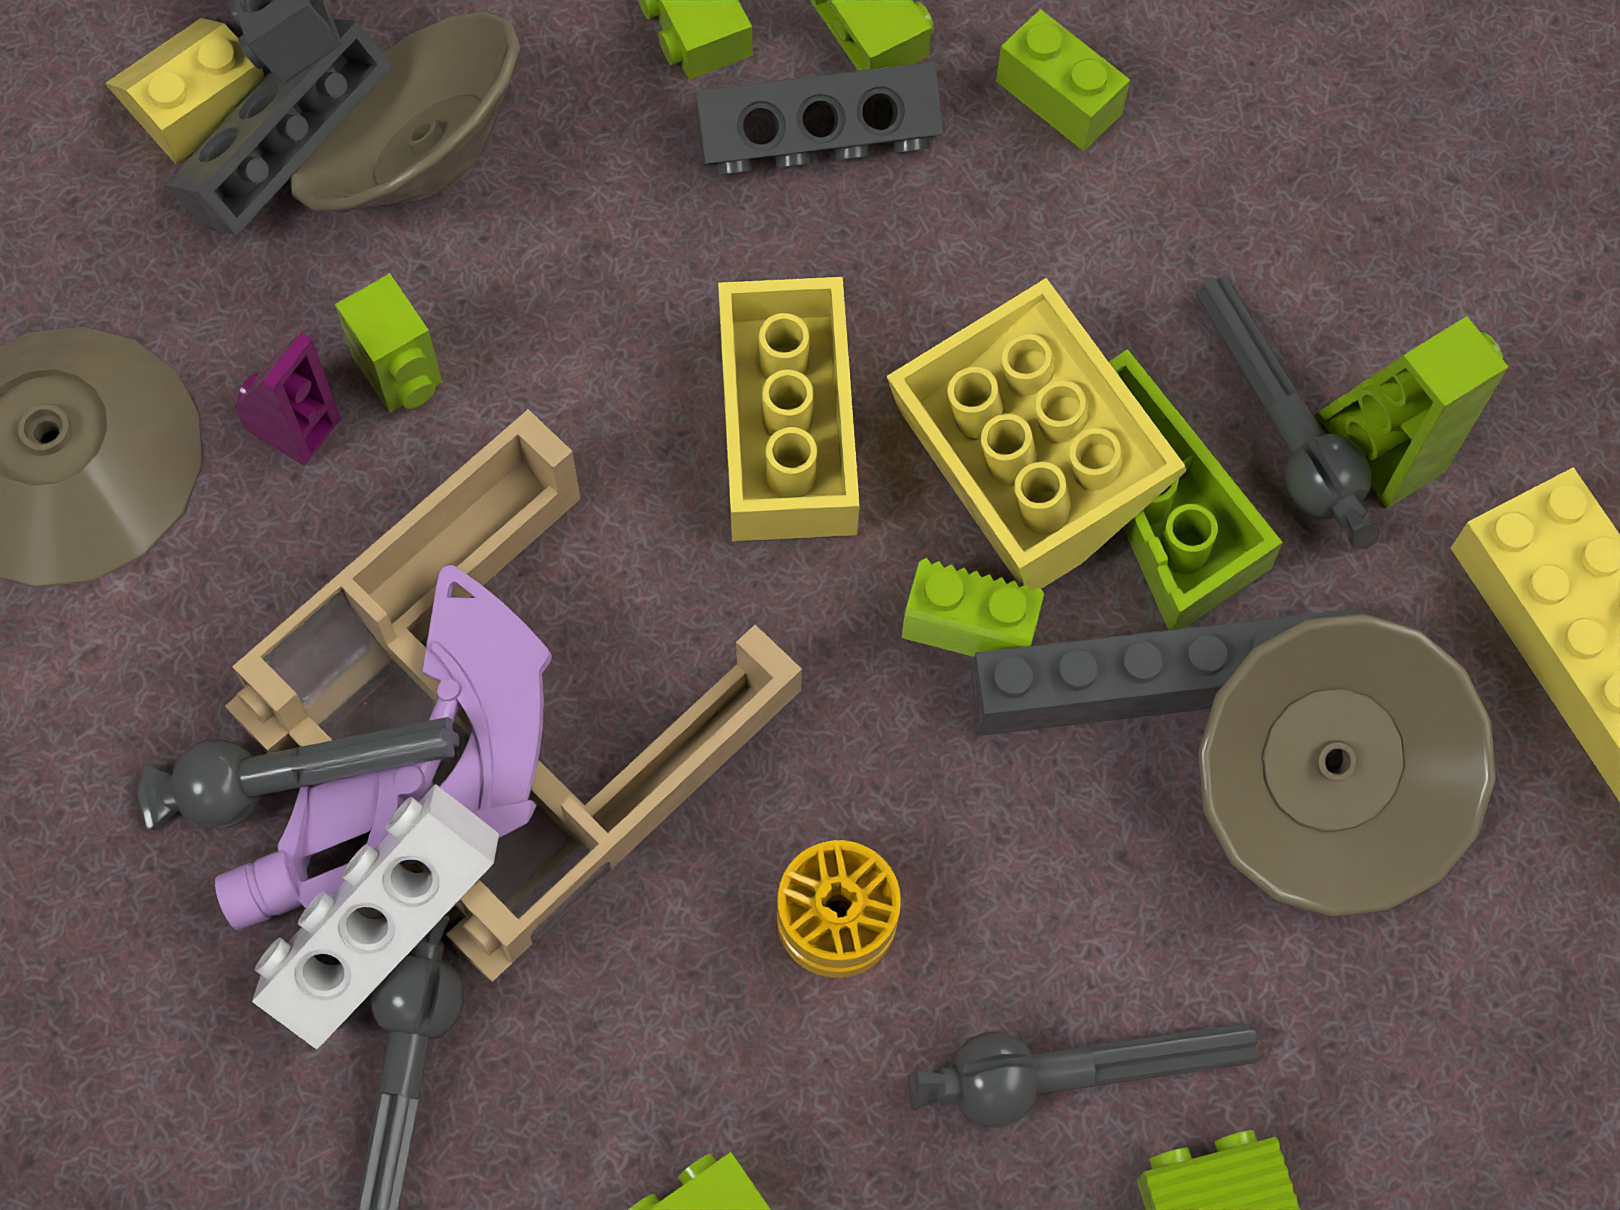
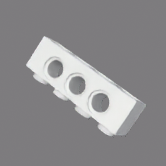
[252,784,499,1049]

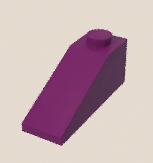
[234,332,341,466]

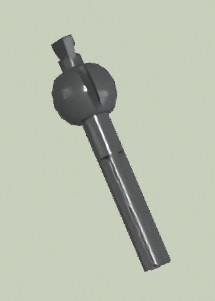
[1196,275,1381,550]
[137,717,460,831]
[356,915,464,1210]
[908,1023,1258,1128]

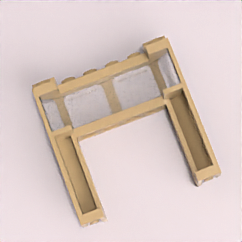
[225,409,802,982]

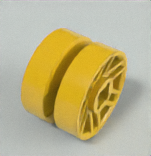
[777,840,901,978]

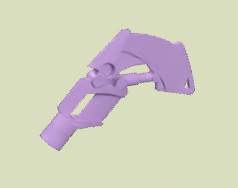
[215,565,552,931]

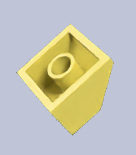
[106,18,265,164]

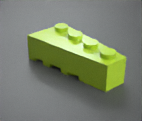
[1314,316,1508,509]
[1109,349,1283,630]

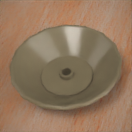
[290,11,520,212]
[0,327,203,588]
[1198,613,1496,917]

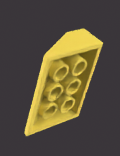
[887,278,1186,590]

